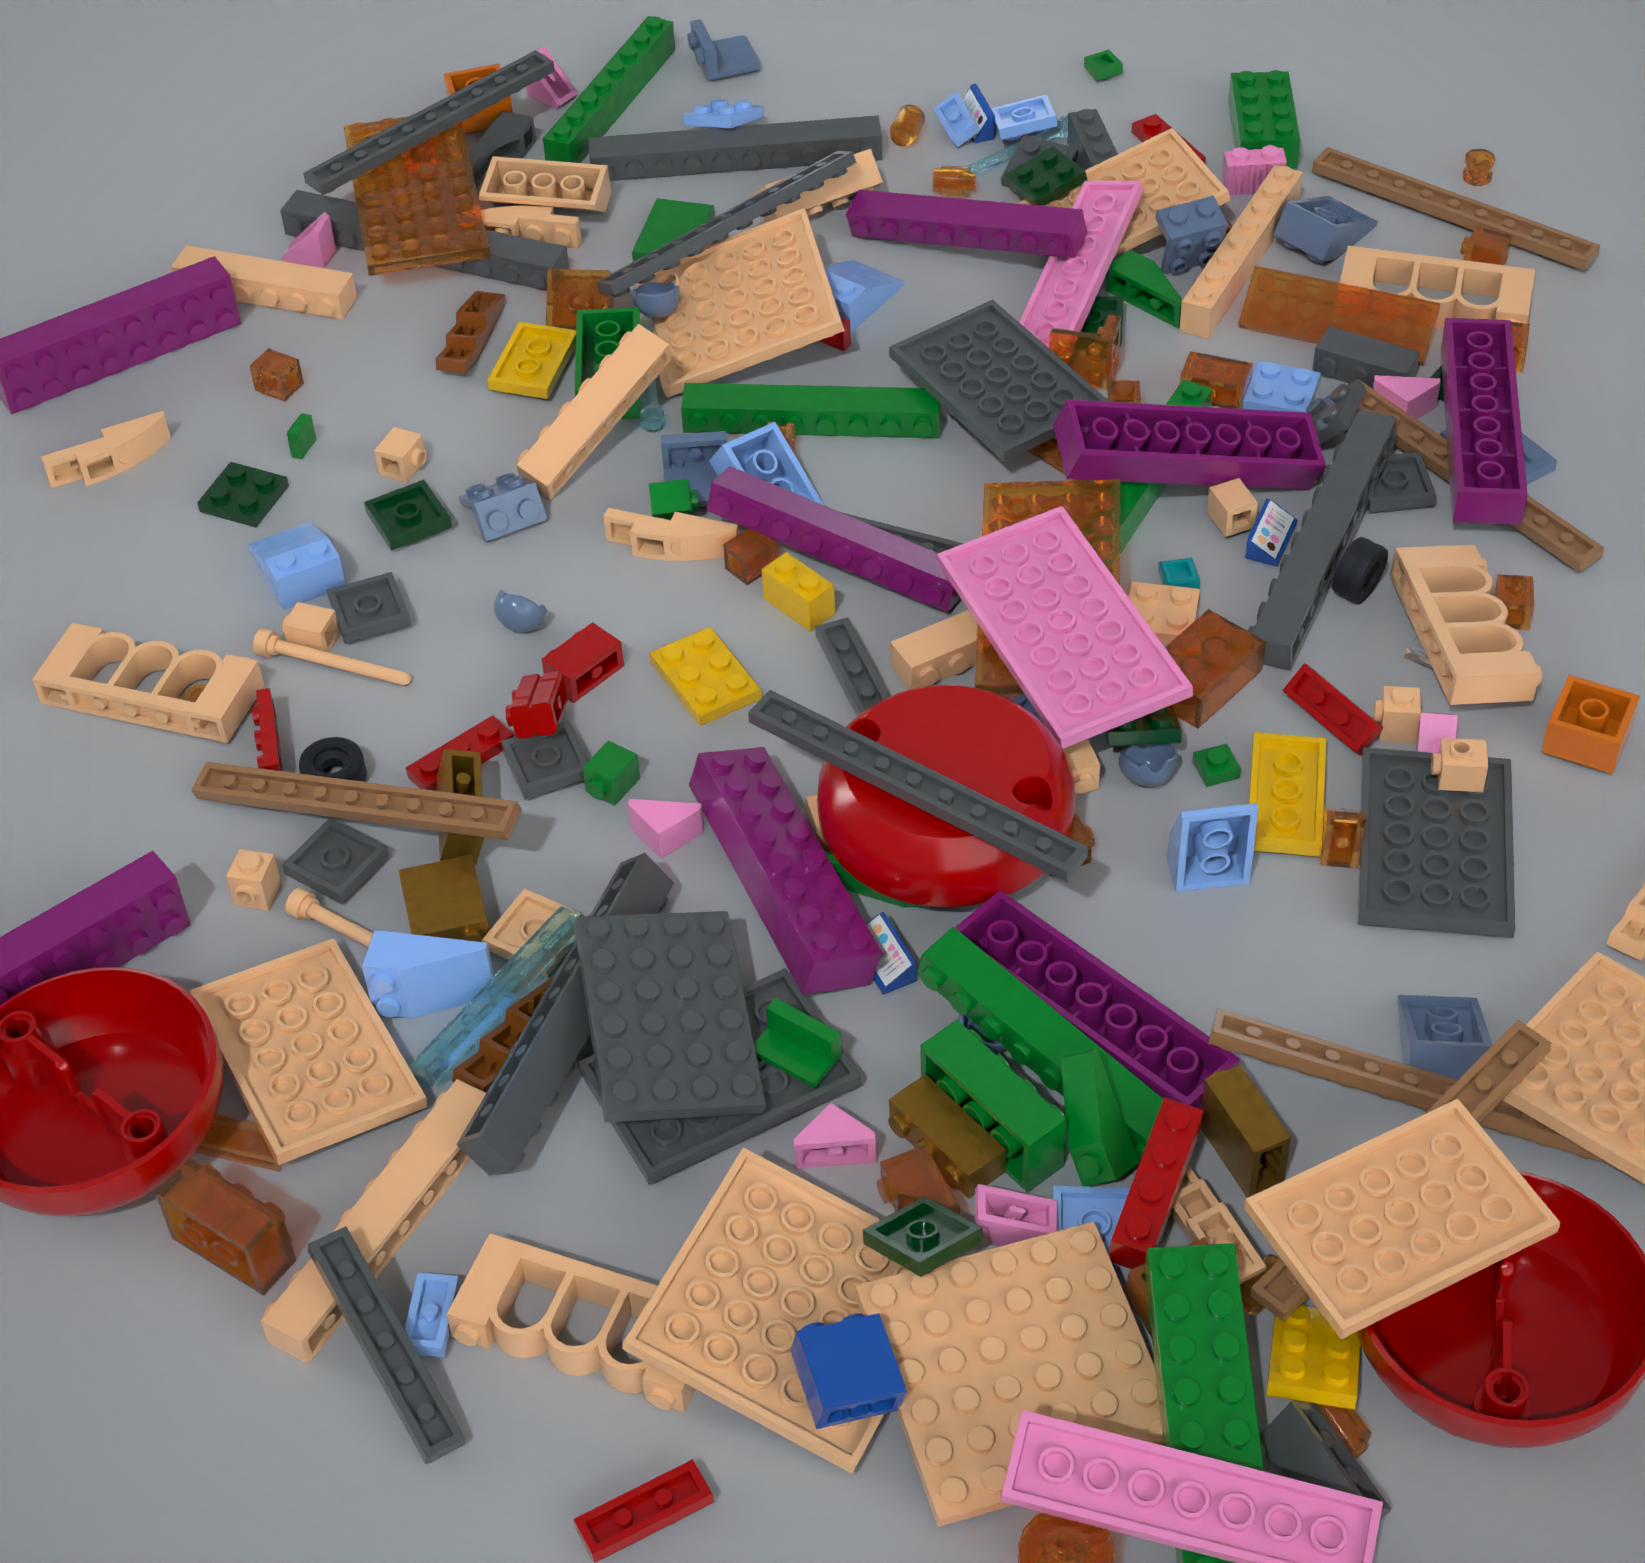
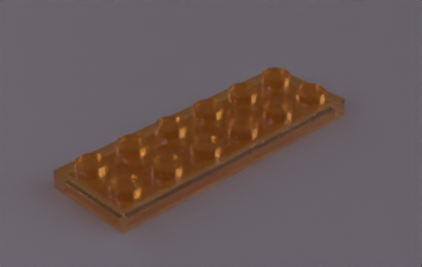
[1238,266,1440,366]

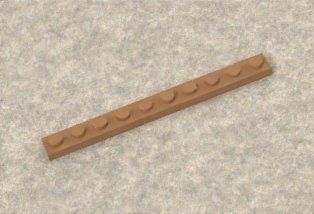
[1312,147,1600,271]
[1354,381,1604,572]
[191,762,522,840]
[1208,1008,1606,1163]
[1251,1020,1552,1322]

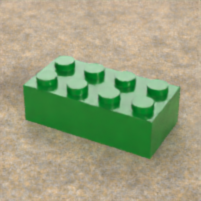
[1228,70,1300,169]
[575,307,642,419]
[920,1020,1066,1193]

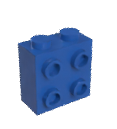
[790,1313,907,1429]

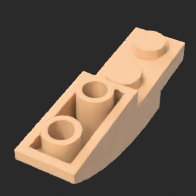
[457,206,582,249]
[41,411,171,488]
[603,507,740,561]

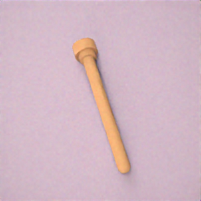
[253,628,411,686]
[285,887,373,948]

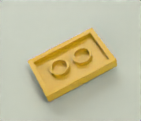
[487,321,576,399]
[649,627,762,726]
[1266,1304,1360,1410]

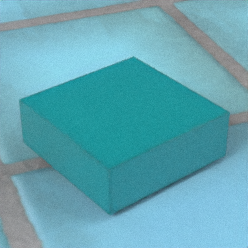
[1158,557,1200,589]

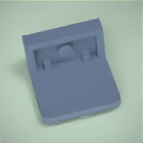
[687,19,760,80]
[1155,195,1228,275]
[661,431,727,506]
[459,473,547,541]

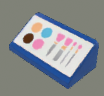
[963,84,995,143]
[1245,499,1298,567]
[866,912,917,995]

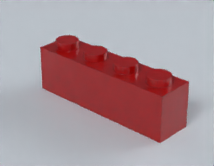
[1109,1097,1204,1269]

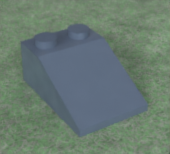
[1273,196,1378,263]
[1398,995,1492,1080]

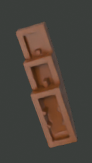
[435,291,505,374]
[452,975,555,1093]

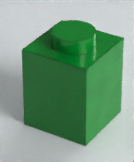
[649,479,699,520]
[582,740,640,806]

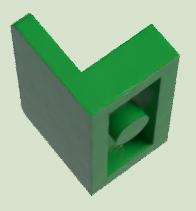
[754,998,842,1088]

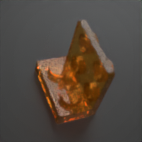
[1049,315,1121,390]

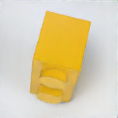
[761,552,835,632]

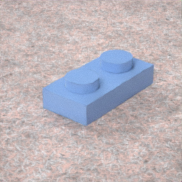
[933,91,980,148]
[404,1273,461,1357]

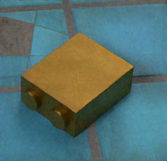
[398,854,489,942]
[1201,1065,1291,1198]

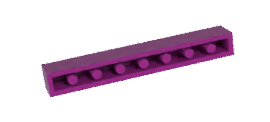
[846,190,1088,258]
[706,466,960,613]

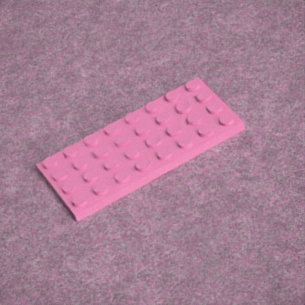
[937,506,1193,748]

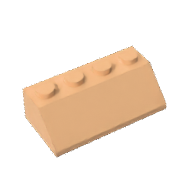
[748,149,883,222]
[478,156,611,212]

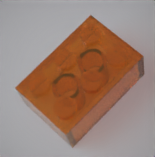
[1165,609,1265,729]
[155,1158,297,1296]

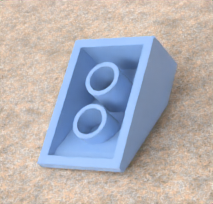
[824,260,903,333]
[709,422,824,505]
[248,522,345,610]
[1167,803,1259,892]
[362,930,496,1019]

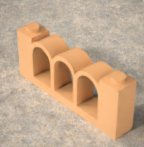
[1335,245,1536,341]
[1390,545,1542,705]
[32,623,265,743]
[446,1233,695,1413]

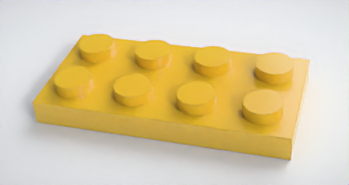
[1249,732,1327,857]

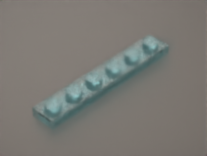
[408,906,585,1087]

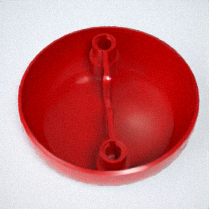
[817,685,1076,907]
[0,967,224,1217]
[1357,1171,1645,1448]

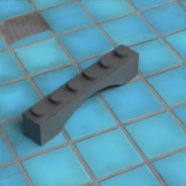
[424,111,536,224]

